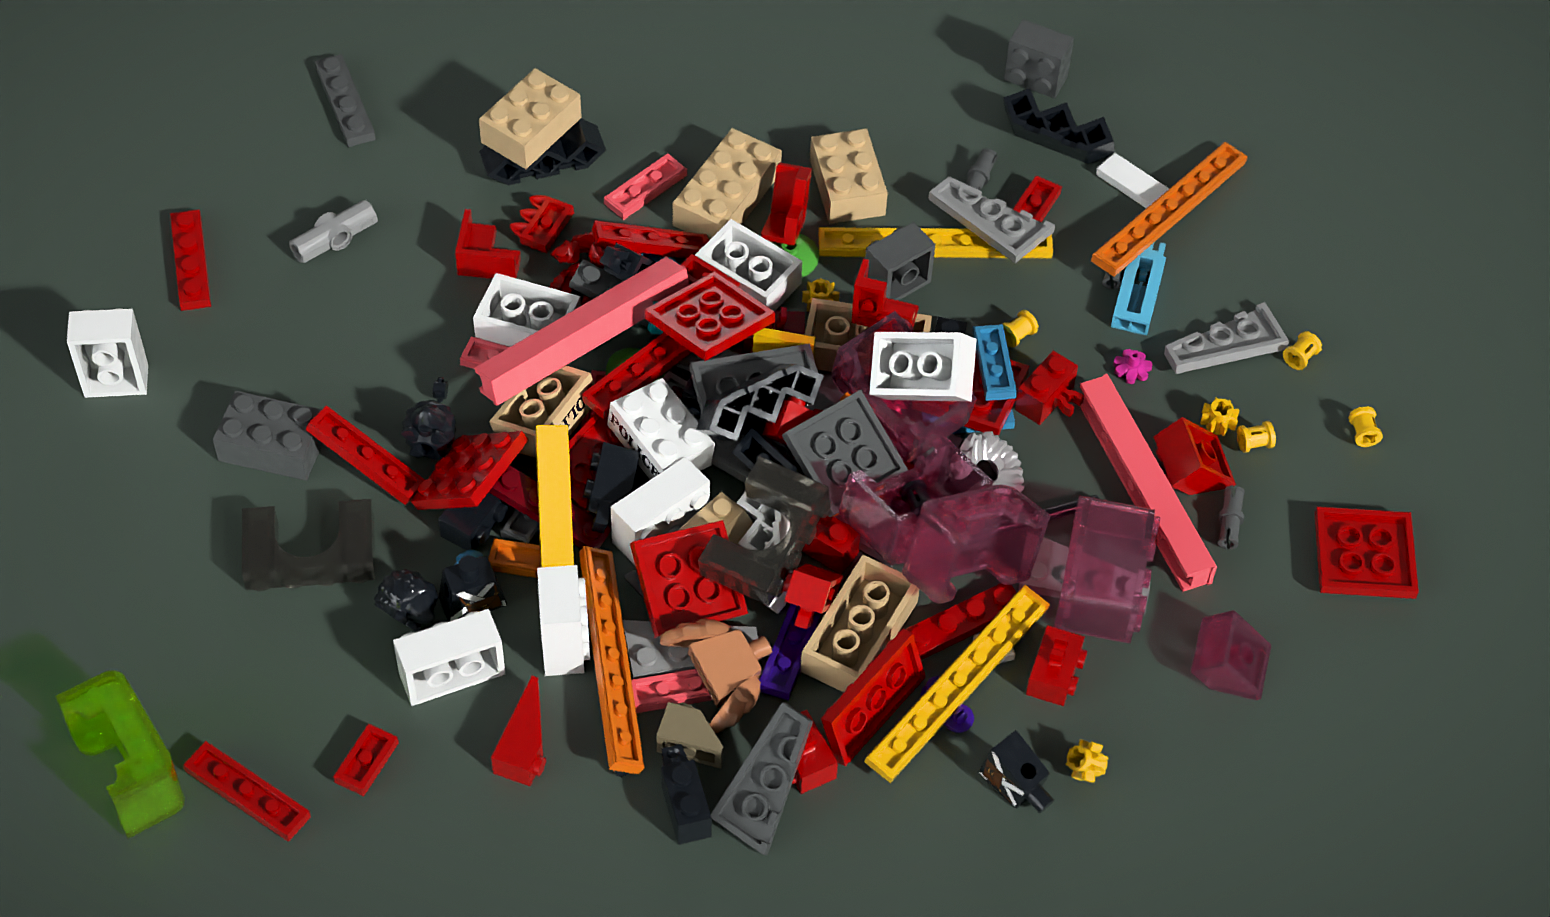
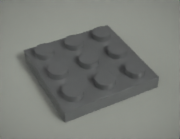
[782,390,909,517]

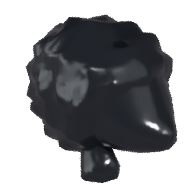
[401,400,456,460]
[374,569,439,632]

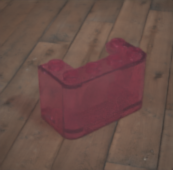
[832,311,977,463]
[839,436,994,565]
[902,484,1051,604]
[1054,495,1160,644]

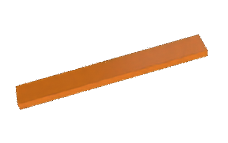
[1091,142,1248,277]
[579,546,644,774]

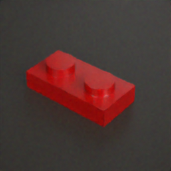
[1013,175,1062,222]
[333,724,399,796]

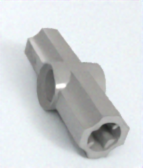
[289,200,378,263]

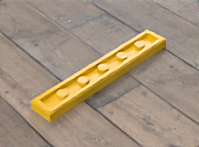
[535,425,574,567]

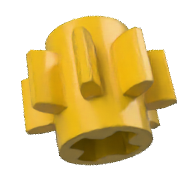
[802,278,840,312]
[1200,397,1240,436]
[1066,739,1109,783]

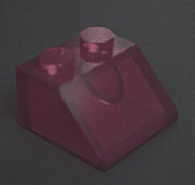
[1191,610,1271,700]

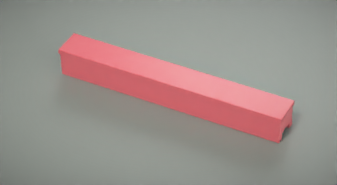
[474,257,689,406]
[1080,374,1217,592]

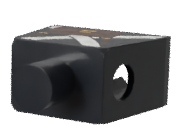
[439,556,507,622]
[978,730,1054,814]

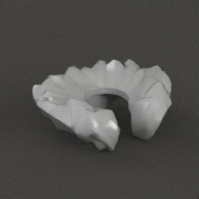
[952,431,1024,509]

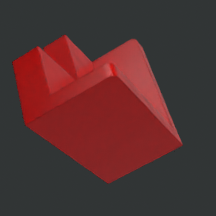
[761,162,812,246]
[455,209,521,279]
[851,258,919,332]

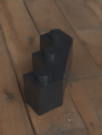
[1003,88,1115,164]
[479,118,606,185]
[696,364,824,441]

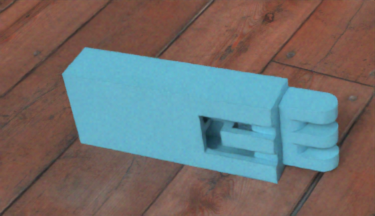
[1111,242,1166,336]

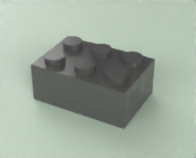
[213,390,323,481]

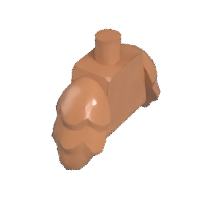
[660,619,772,734]

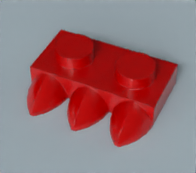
[510,195,574,253]

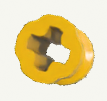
[1002,310,1038,348]
[1283,331,1322,370]
[1348,406,1383,447]
[1237,421,1276,453]

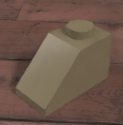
[656,702,723,768]

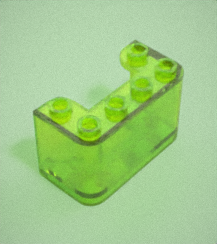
[55,670,185,839]

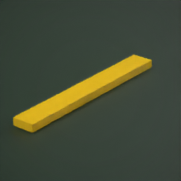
[818,227,1053,258]
[864,585,1050,783]

